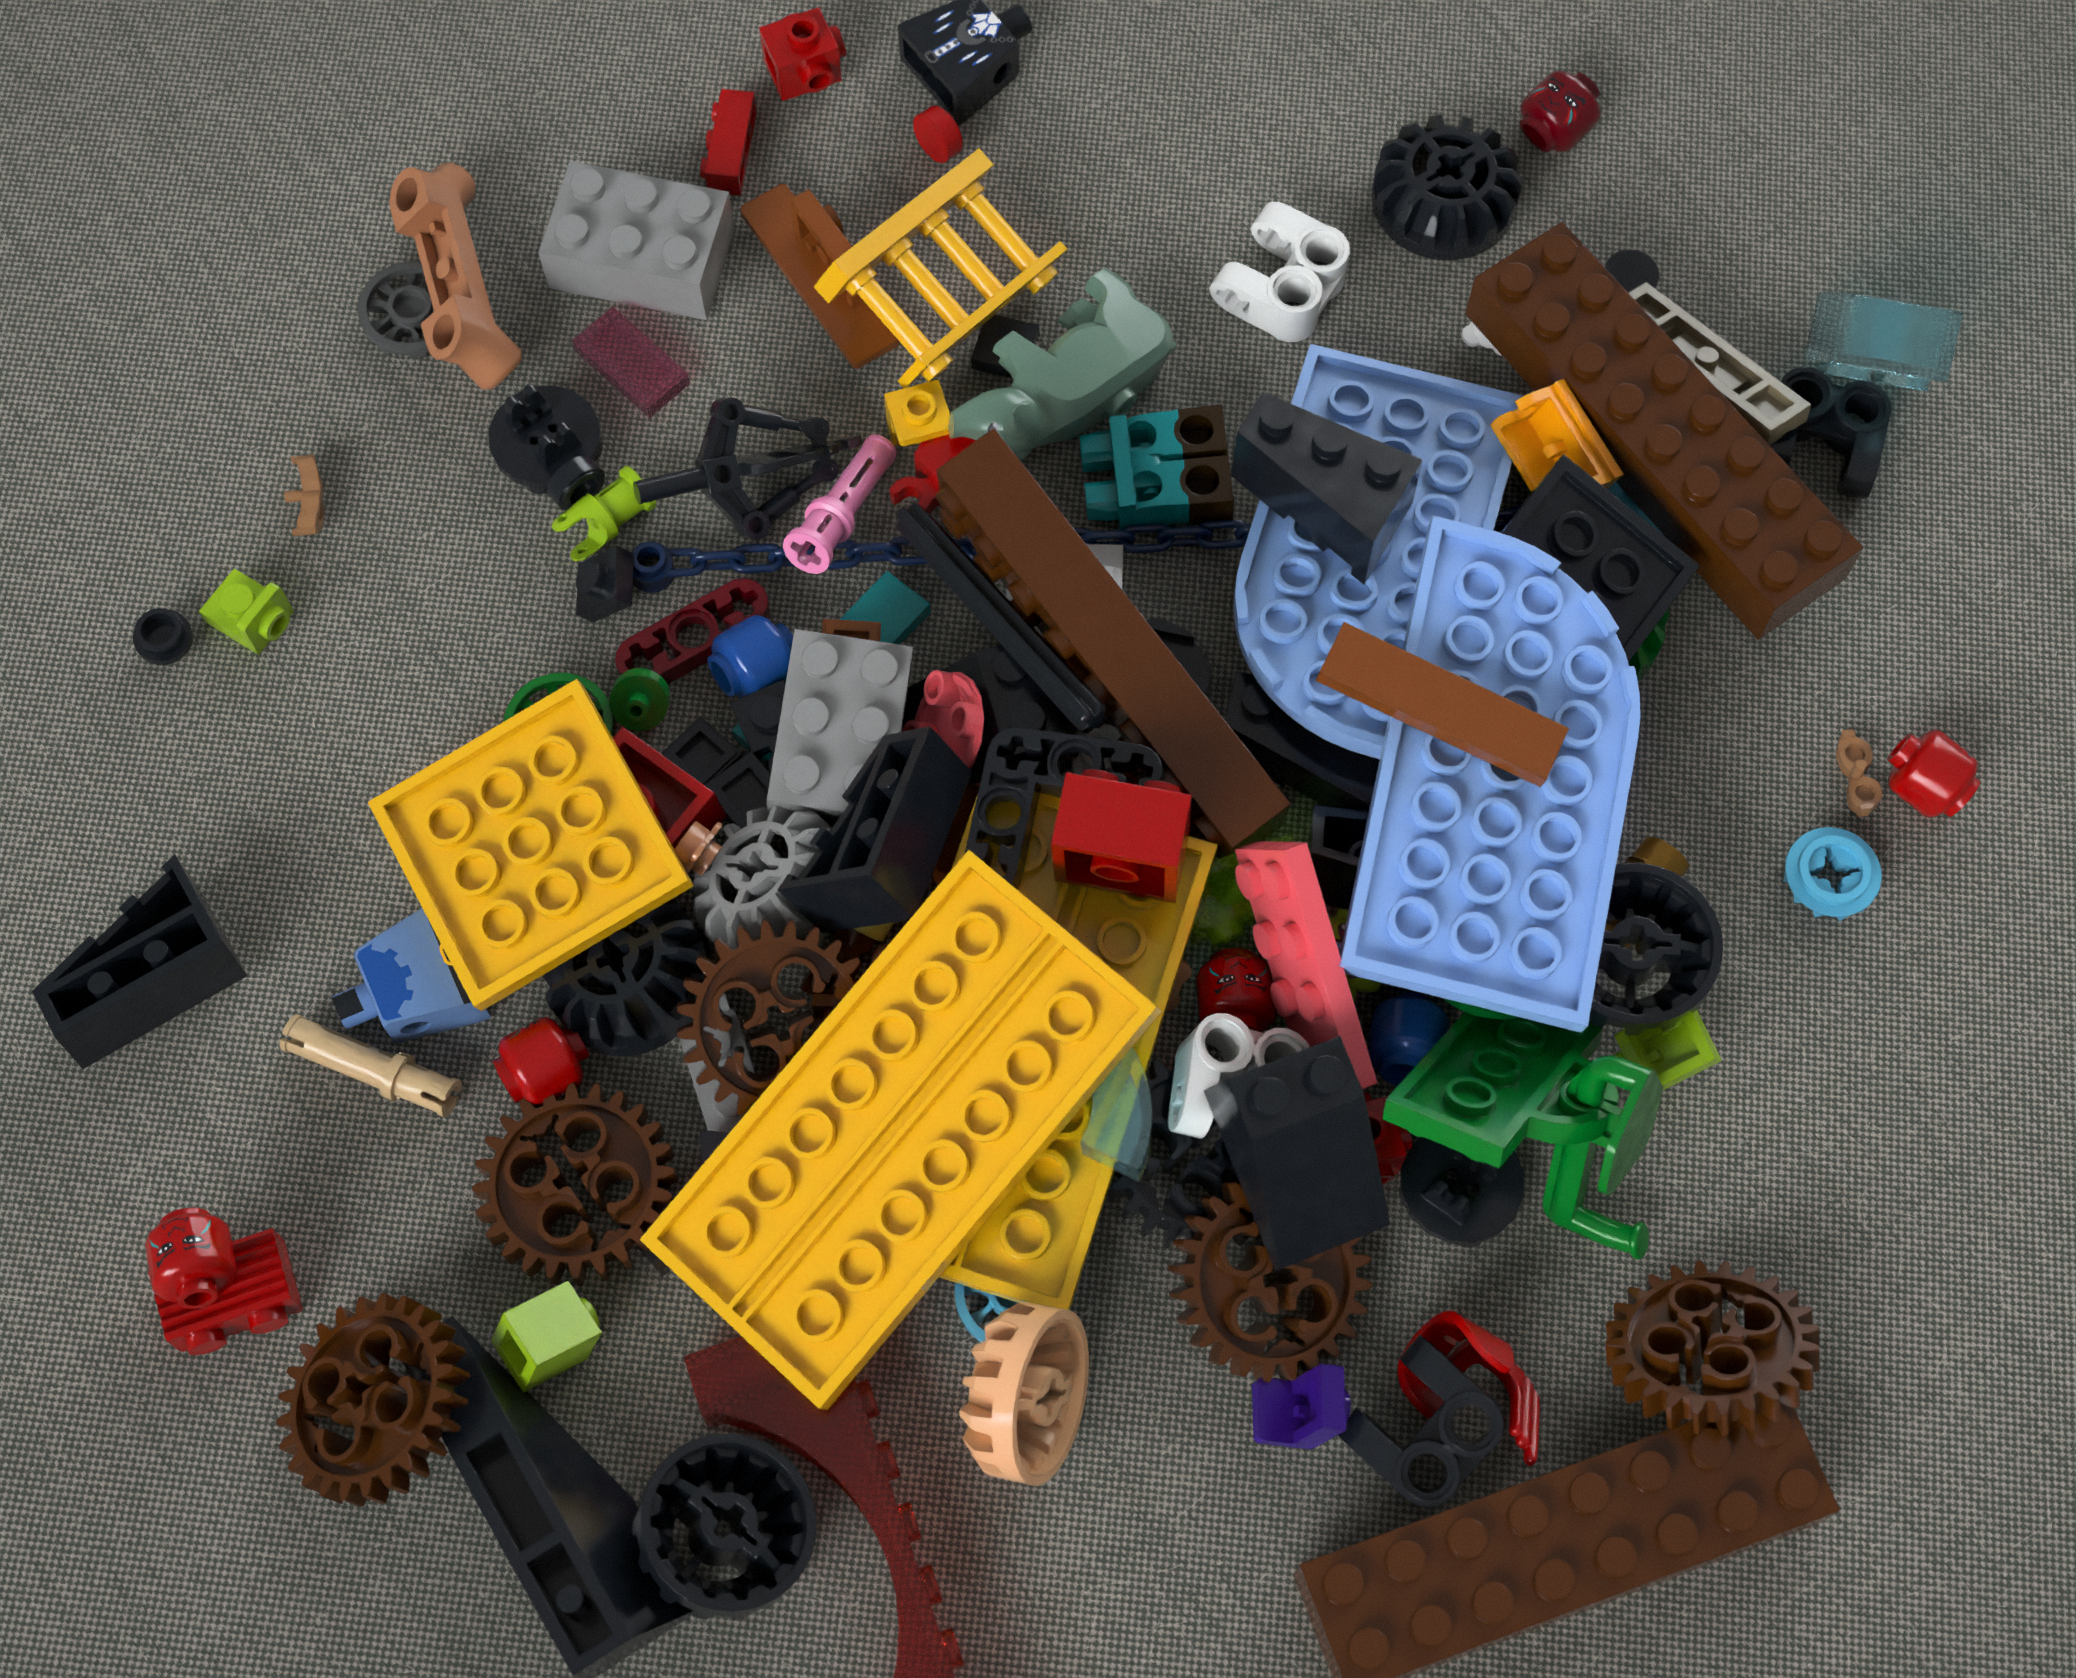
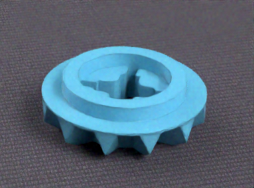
[1783,827,1882,921]

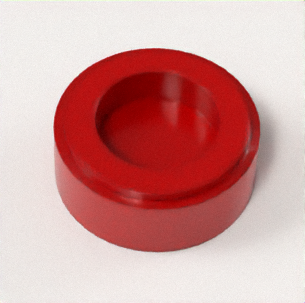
[913,105,963,163]

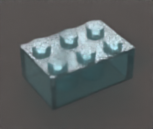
[1804,292,1963,391]

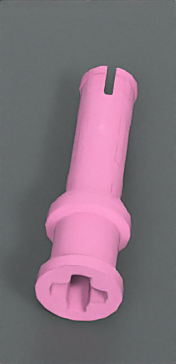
[783,434,897,574]

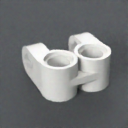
[1209,201,1350,342]
[1168,1013,1309,1139]

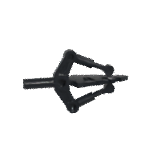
[633,397,863,539]

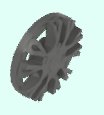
[358,261,434,359]

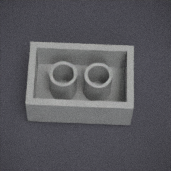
[538,161,735,320]
[767,629,913,828]

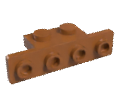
[740,184,900,369]

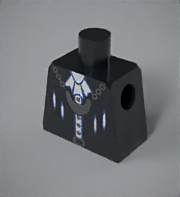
[897,0,1032,126]

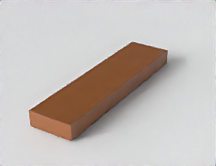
[1316,622,1569,787]

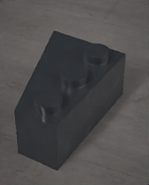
[777,726,972,933]

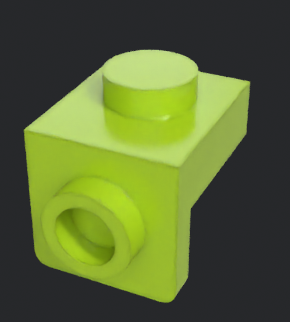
[1614,1010,1722,1090]

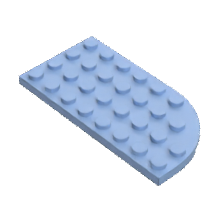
[1233,344,1523,759]
[1339,515,1641,1033]

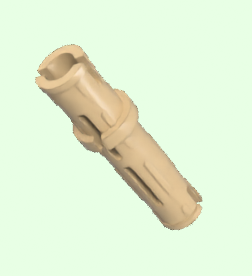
[279,1014,462,1117]

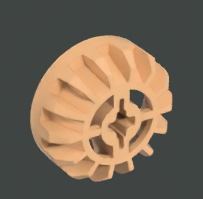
[960,1302,1089,1486]

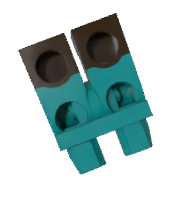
[1079,404,1234,530]

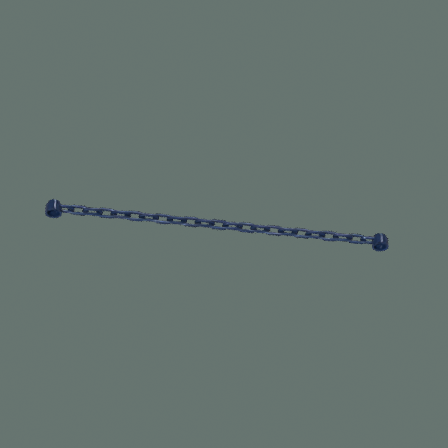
[631,505,1522,593]

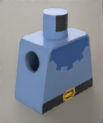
[332,908,491,1043]

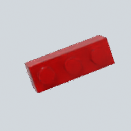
[700,88,757,196]

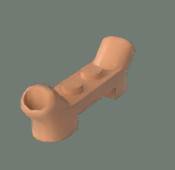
[389,162,522,390]

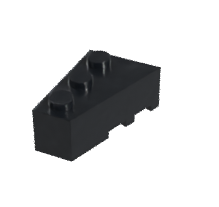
[1231,392,1422,585]
[1225,671,1380,811]
[32,854,247,1069]

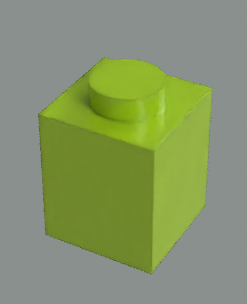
[490,1281,602,1393]

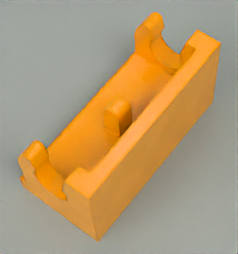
[1490,379,1623,493]

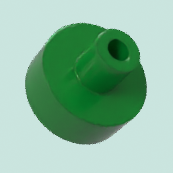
[609,668,670,731]

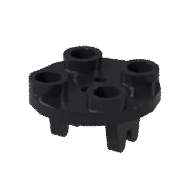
[489,383,603,494]
[1399,1137,1524,1248]

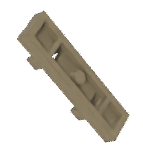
[1629,282,1811,445]

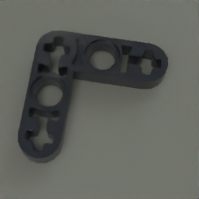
[965,727,1165,890]

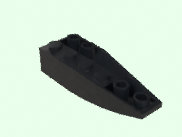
[403,1316,694,1678]

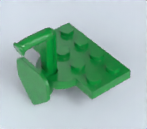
[1382,1012,1663,1260]

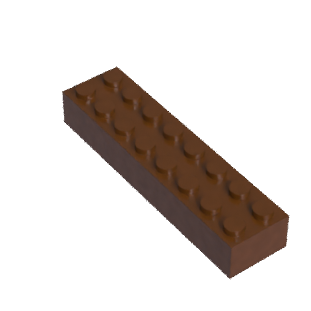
[1465,222,1864,640]
[935,428,1291,869]
[1293,1403,1840,1678]

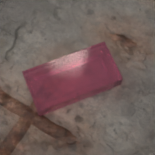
[572,307,690,418]

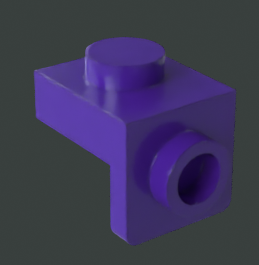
[1252,1364,1351,1450]

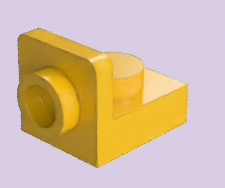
[884,379,950,446]

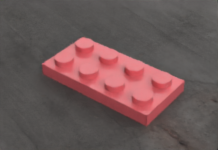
[1234,841,1377,1089]

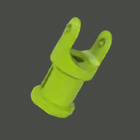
[551,466,656,562]

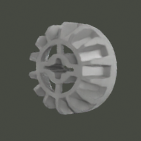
[693,806,832,948]

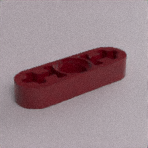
[615,578,770,685]

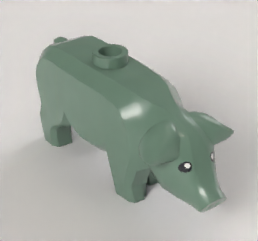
[949,268,1177,461]

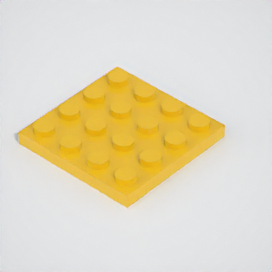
[368,679,694,1011]

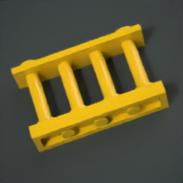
[814,148,1067,388]

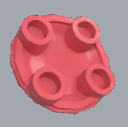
[902,670,984,769]

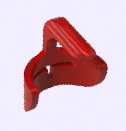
[1397,1310,1540,1466]

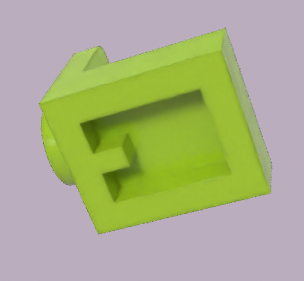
[198,568,294,655]

